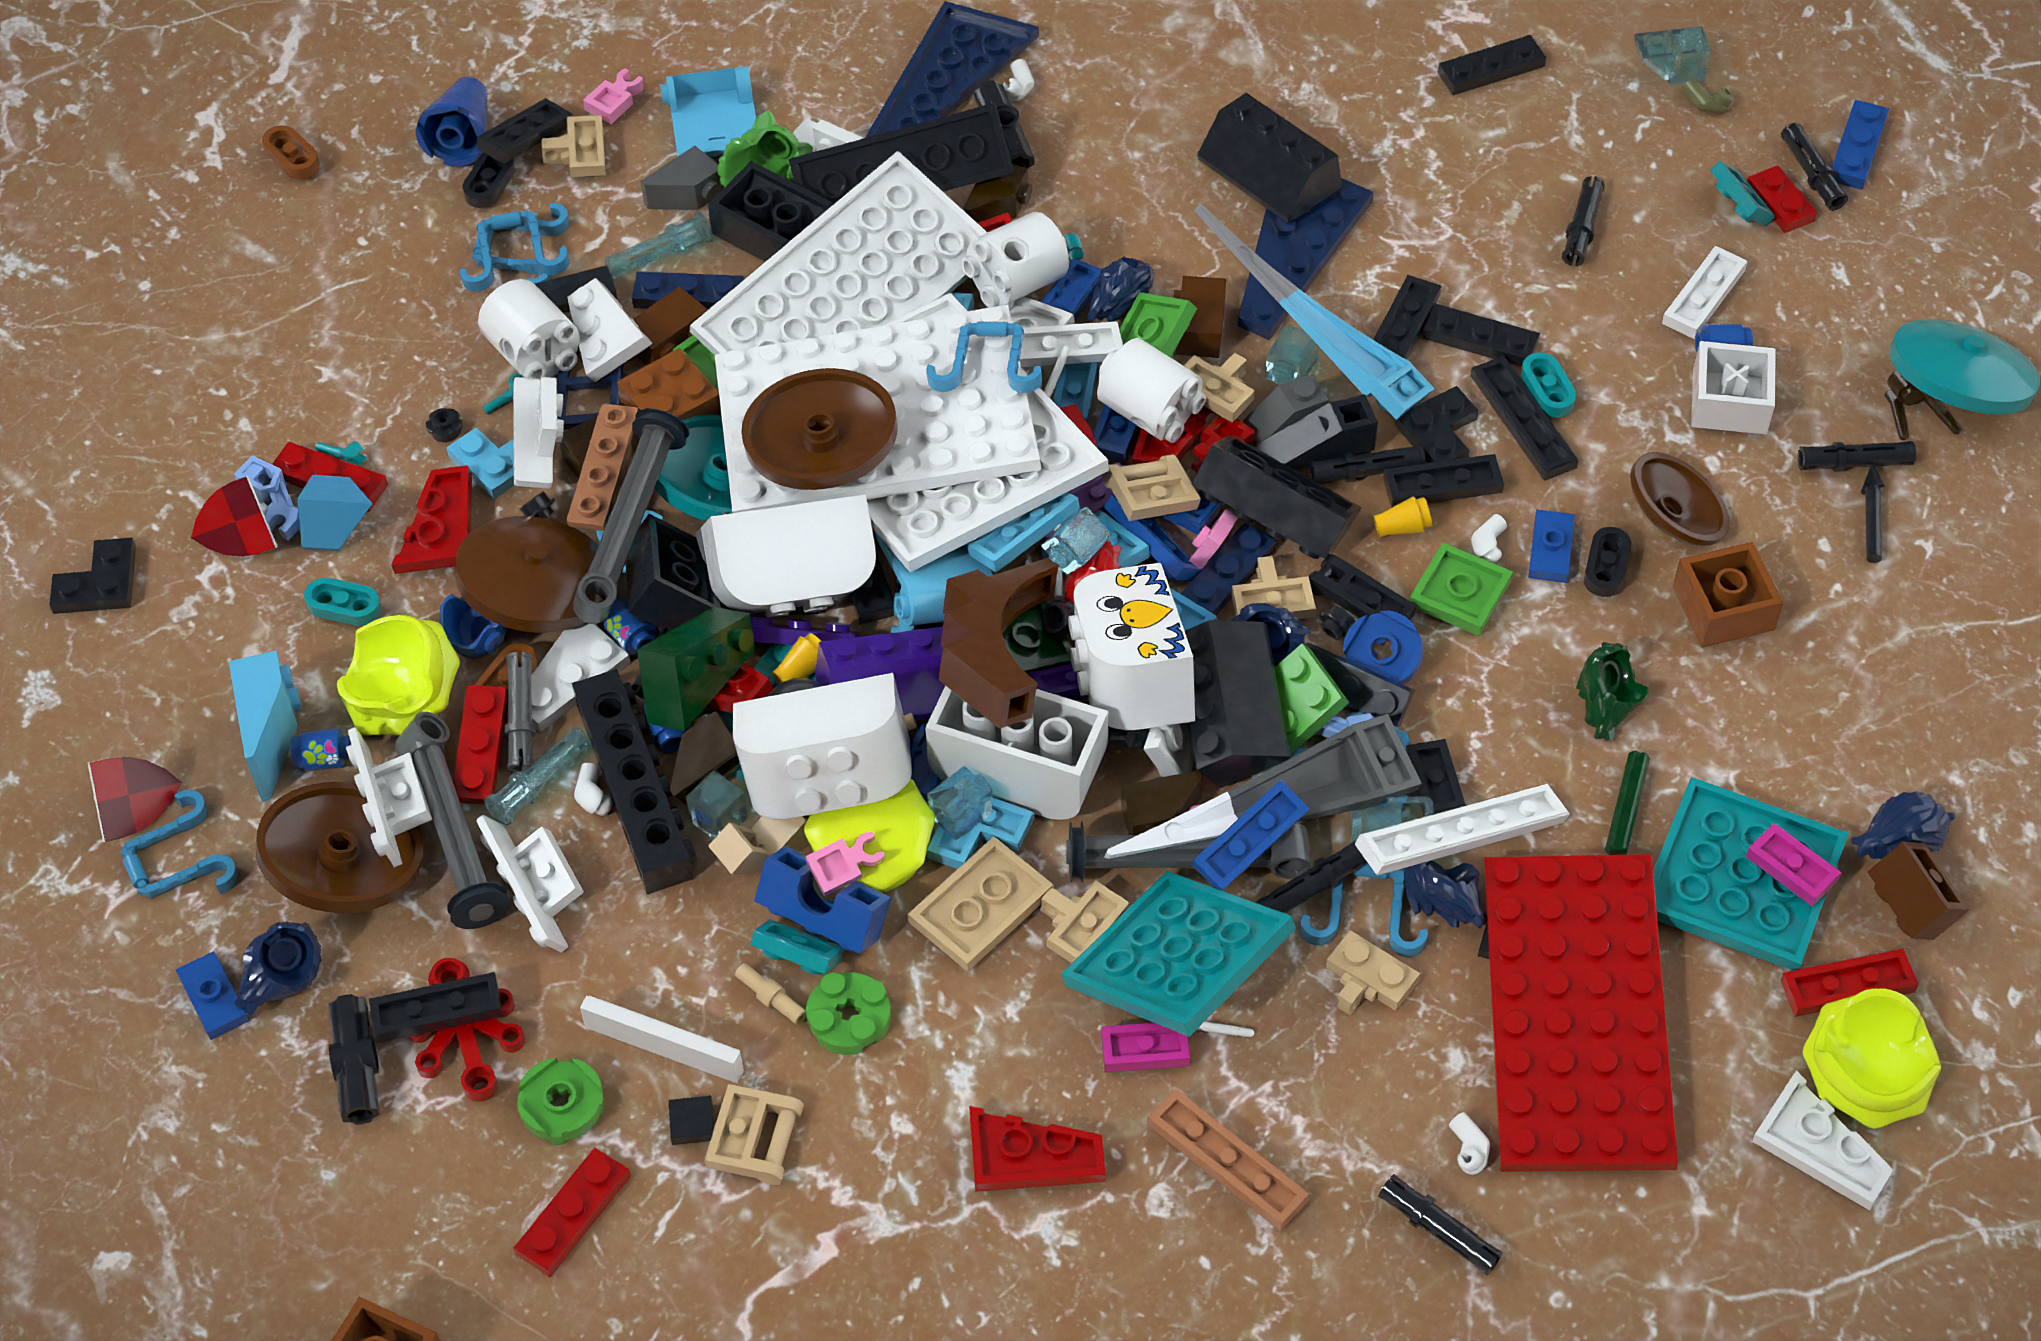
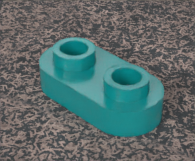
[1521,352,1576,417]
[304,577,381,626]

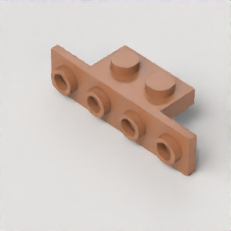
[567,404,639,531]

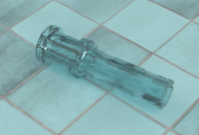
[604,211,713,279]
[484,727,592,825]

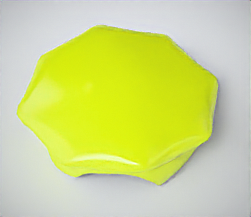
[337,615,460,736]
[804,779,935,893]
[1803,988,1941,1129]

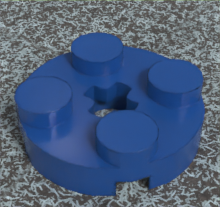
[1343,610,1424,684]

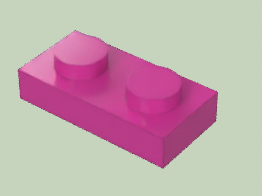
[1746,823,1841,907]
[1101,1023,1190,1072]

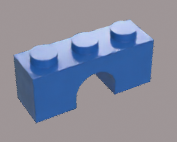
[754,846,892,954]

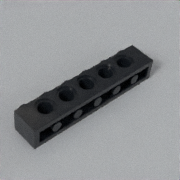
[571,669,697,895]

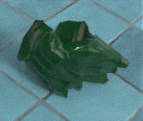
[1576,642,1649,741]

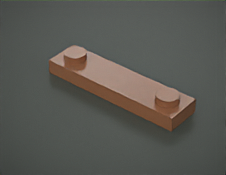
[1147,1089,1309,1231]

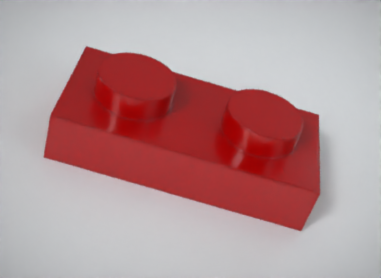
[1747,165,1817,233]

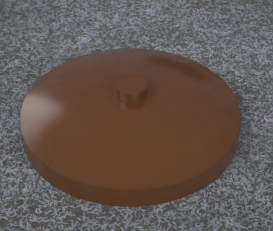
[741,368,898,490]
[454,516,603,633]
[256,782,424,913]

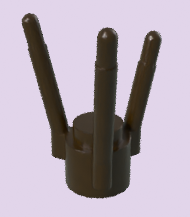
[1884,370,1960,441]

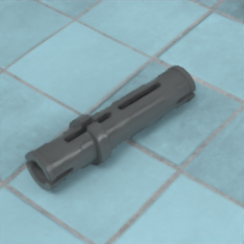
[504,652,536,772]

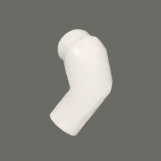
[1003,59,1035,102]
[1471,514,1507,563]
[574,763,613,816]
[1449,1112,1490,1175]

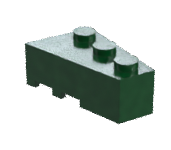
[637,607,755,731]

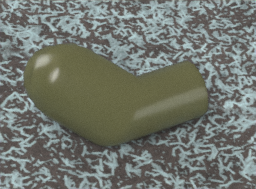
[1682,79,1734,113]

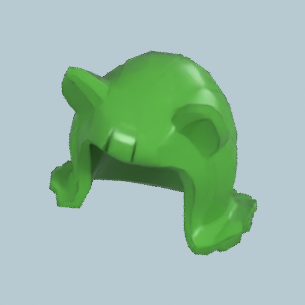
[718,111,813,188]

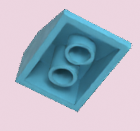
[229,650,302,802]

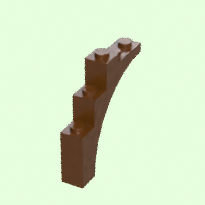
[939,558,1059,729]

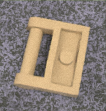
[1102,454,1201,521]
[705,1084,804,1185]

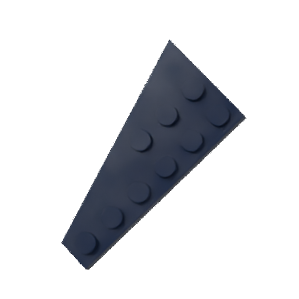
[865,1,1039,138]
[1238,178,1374,340]

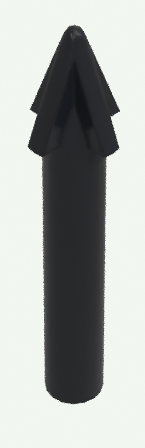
[1861,465,1885,563]

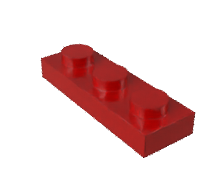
[272,441,388,512]
[453,685,508,805]
[1780,949,1919,1017]
[513,1147,631,1277]

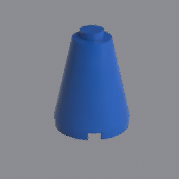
[415,77,487,167]

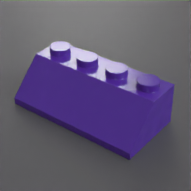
[815,627,945,721]

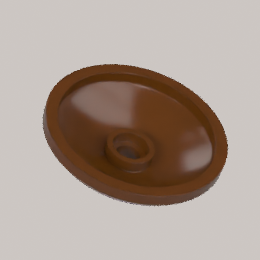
[1630,452,1730,546]

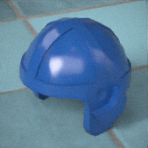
[440,594,508,659]

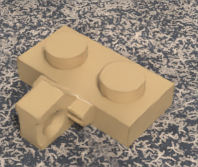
[542,115,606,177]
[1184,353,1255,422]
[1231,556,1316,619]
[1040,881,1129,963]
[1326,930,1420,1016]

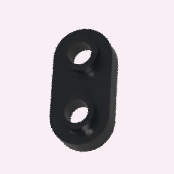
[462,153,515,208]
[1584,527,1631,597]

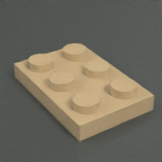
[908,837,1054,972]

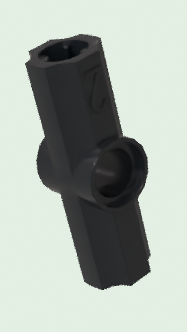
[974,80,1034,169]
[329,994,380,1125]

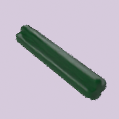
[1605,750,1650,855]

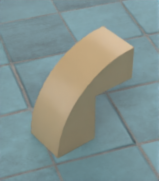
[708,815,810,875]

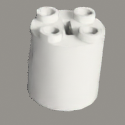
[961,212,1069,307]
[478,279,580,380]
[1097,338,1207,443]

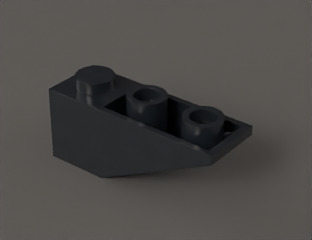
[1256,394,1378,470]

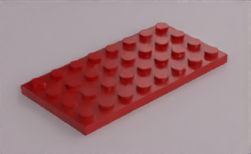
[1484,854,1678,1172]

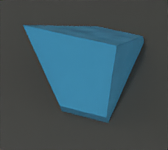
[297,475,372,552]

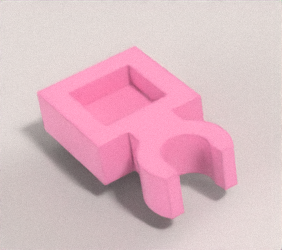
[583,68,644,124]
[1189,509,1238,570]
[806,832,884,896]

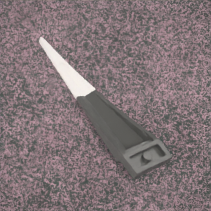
[1104,714,1422,859]

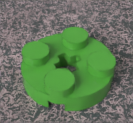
[806,972,891,1055]
[517,1058,605,1145]

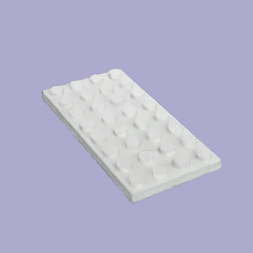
[690,151,987,355]

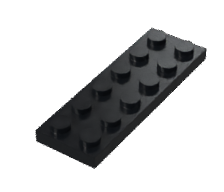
[788,103,1014,204]

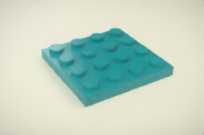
[1653,777,1849,971]
[1061,871,1296,1037]

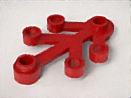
[409,958,525,1101]

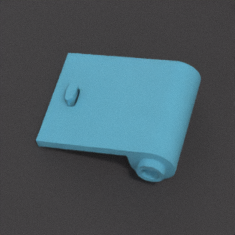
[660,66,756,157]
[875,533,993,626]

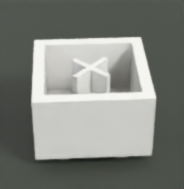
[1691,341,1775,434]

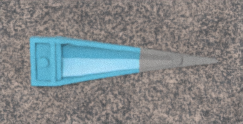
[1194,204,1435,420]

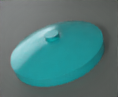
[1889,319,2040,414]
[654,414,733,521]

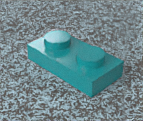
[1709,160,1775,226]
[750,919,844,974]

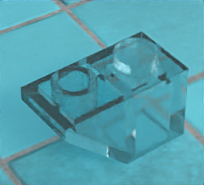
[1634,26,1711,84]

